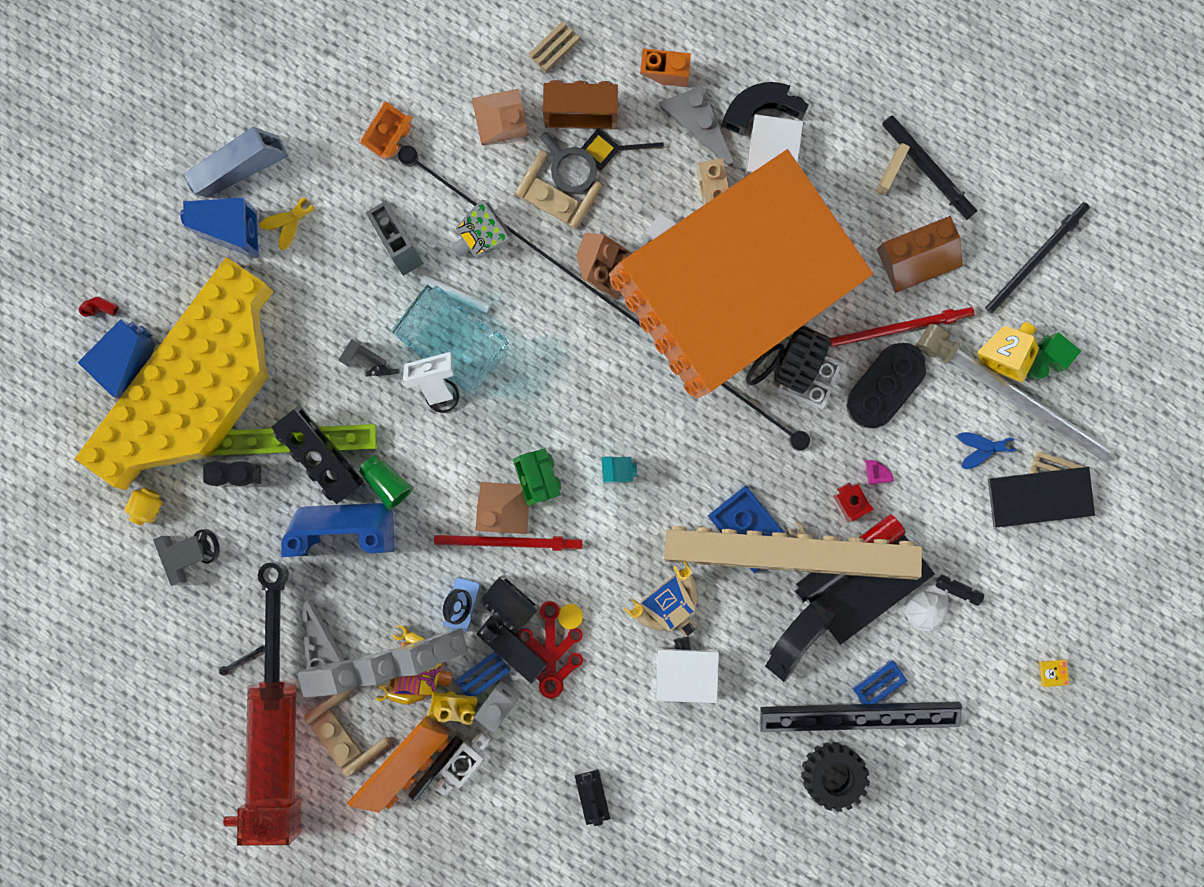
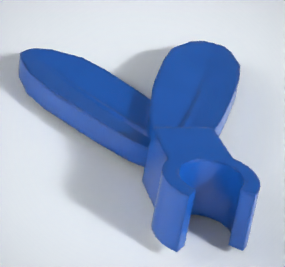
[957,432,1016,469]

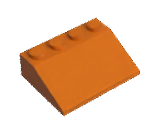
[347,715,451,813]

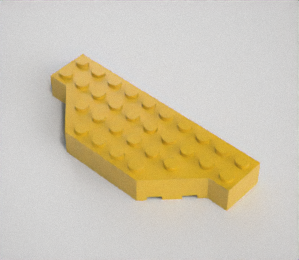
[74,257,274,491]

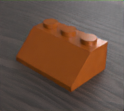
[877,215,963,293]

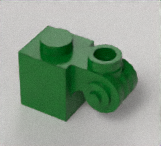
[1027,332,1081,381]

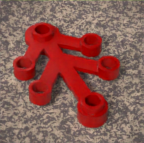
[518,601,583,699]

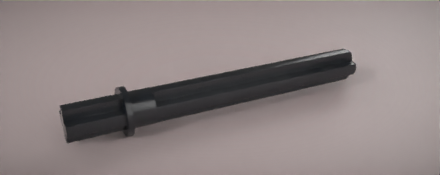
[882,115,978,221]

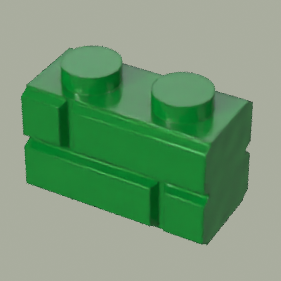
[513,448,561,506]

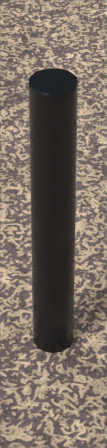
[408,735,463,801]

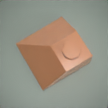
[472,88,529,145]
[475,482,529,534]

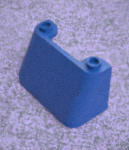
[281,503,395,557]

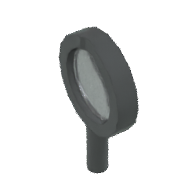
[540,132,597,195]

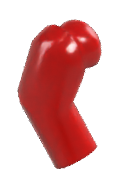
[79,296,119,317]

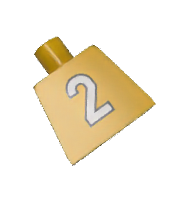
[977,322,1038,383]

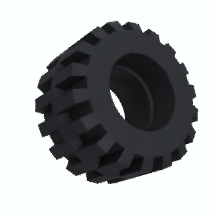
[774,325,830,394]
[801,742,870,812]

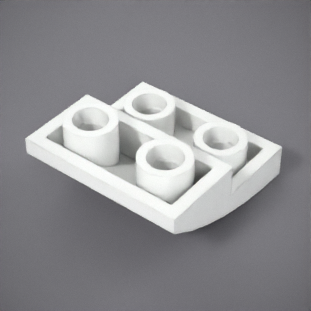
[778,355,843,410]

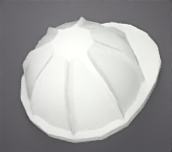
[906,585,949,631]

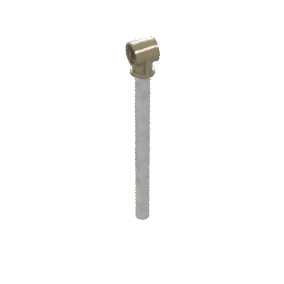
[916,324,1111,461]

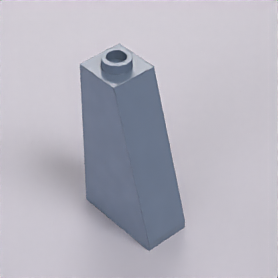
[184,127,289,197]

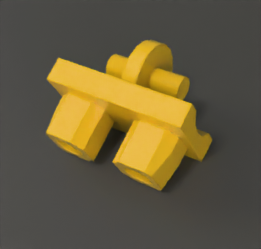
[427,691,478,725]

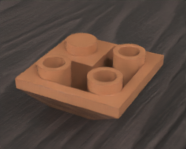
[576,232,632,300]

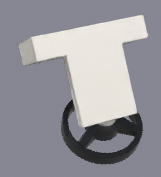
[403,352,460,413]

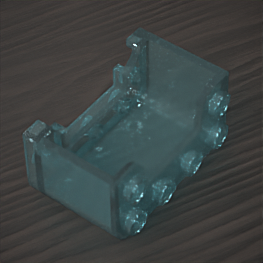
[390,284,510,396]

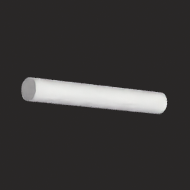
[420,275,491,313]

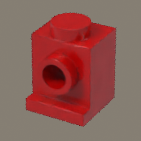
[833,482,874,522]

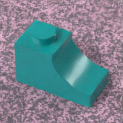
[601,456,637,484]

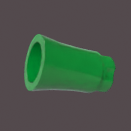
[359,455,414,511]

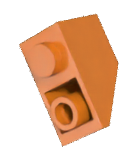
[640,48,691,87]

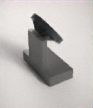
[338,339,400,377]
[153,529,220,586]

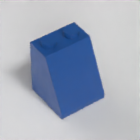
[180,198,259,258]
[77,319,156,399]

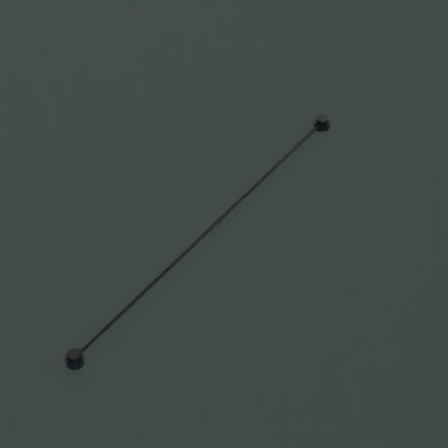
[398,146,810,451]

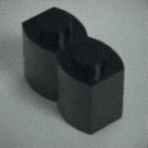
[203,461,261,487]

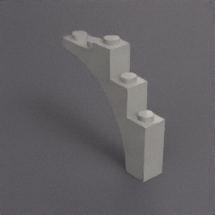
[297,628,468,697]

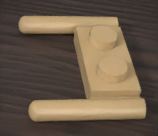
[514,150,602,230]
[304,689,391,777]

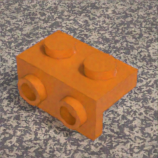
[358,101,413,159]

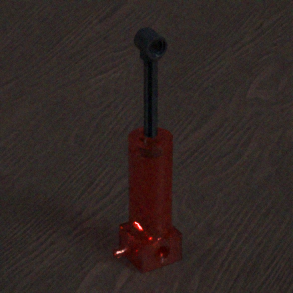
[223,562,302,846]

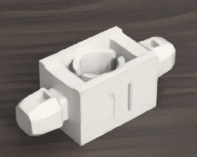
[436,732,489,795]

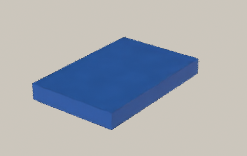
[707,485,788,574]

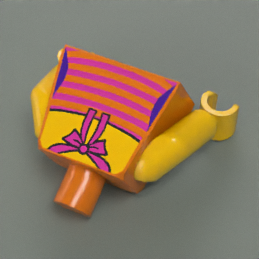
[376,625,452,705]

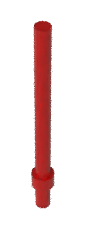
[830,307,975,347]
[434,535,582,551]

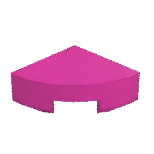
[865,460,894,485]

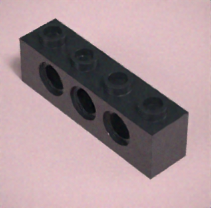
[271,404,364,505]

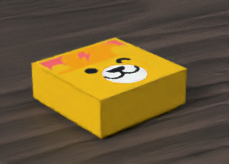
[1039,659,1069,687]

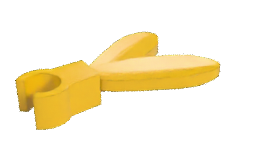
[259,197,315,250]

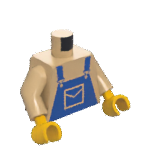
[624,561,698,637]

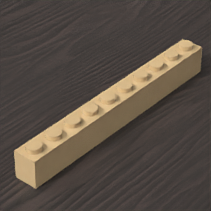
[664,526,922,580]

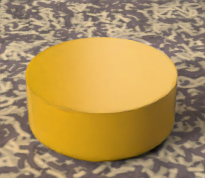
[558,604,583,629]

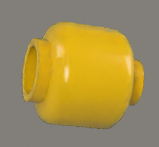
[124,487,163,526]

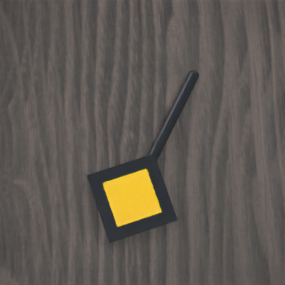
[581,128,664,171]

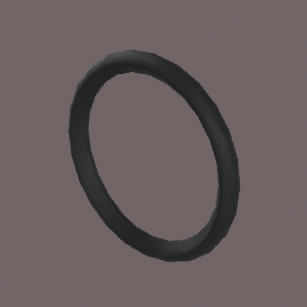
[746,344,785,386]

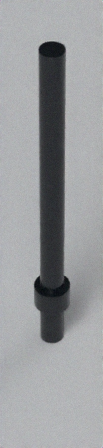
[985,202,1090,314]

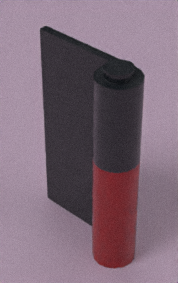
[794,514,935,645]

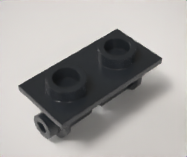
[574,769,611,826]

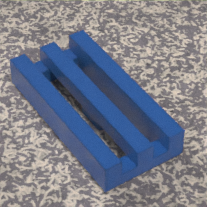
[455,651,510,697]
[852,660,908,704]

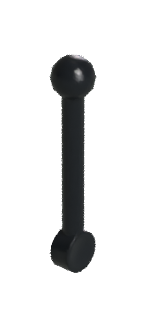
[219,645,265,676]

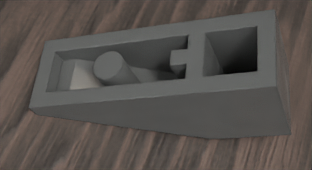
[365,201,424,276]

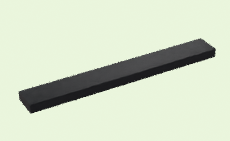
[759,702,962,732]

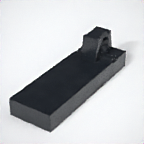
[476,615,549,684]

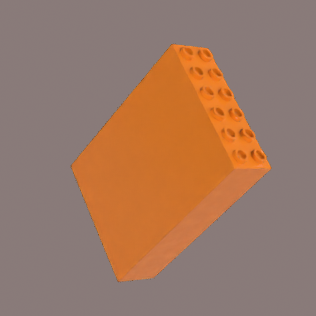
[608,149,874,399]

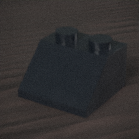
[481,575,540,632]

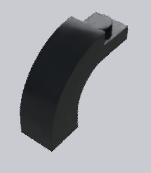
[721,82,809,136]
[765,596,839,682]

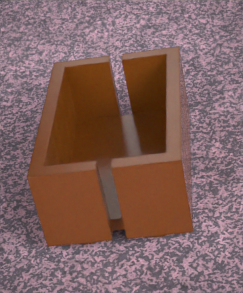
[543,80,618,129]

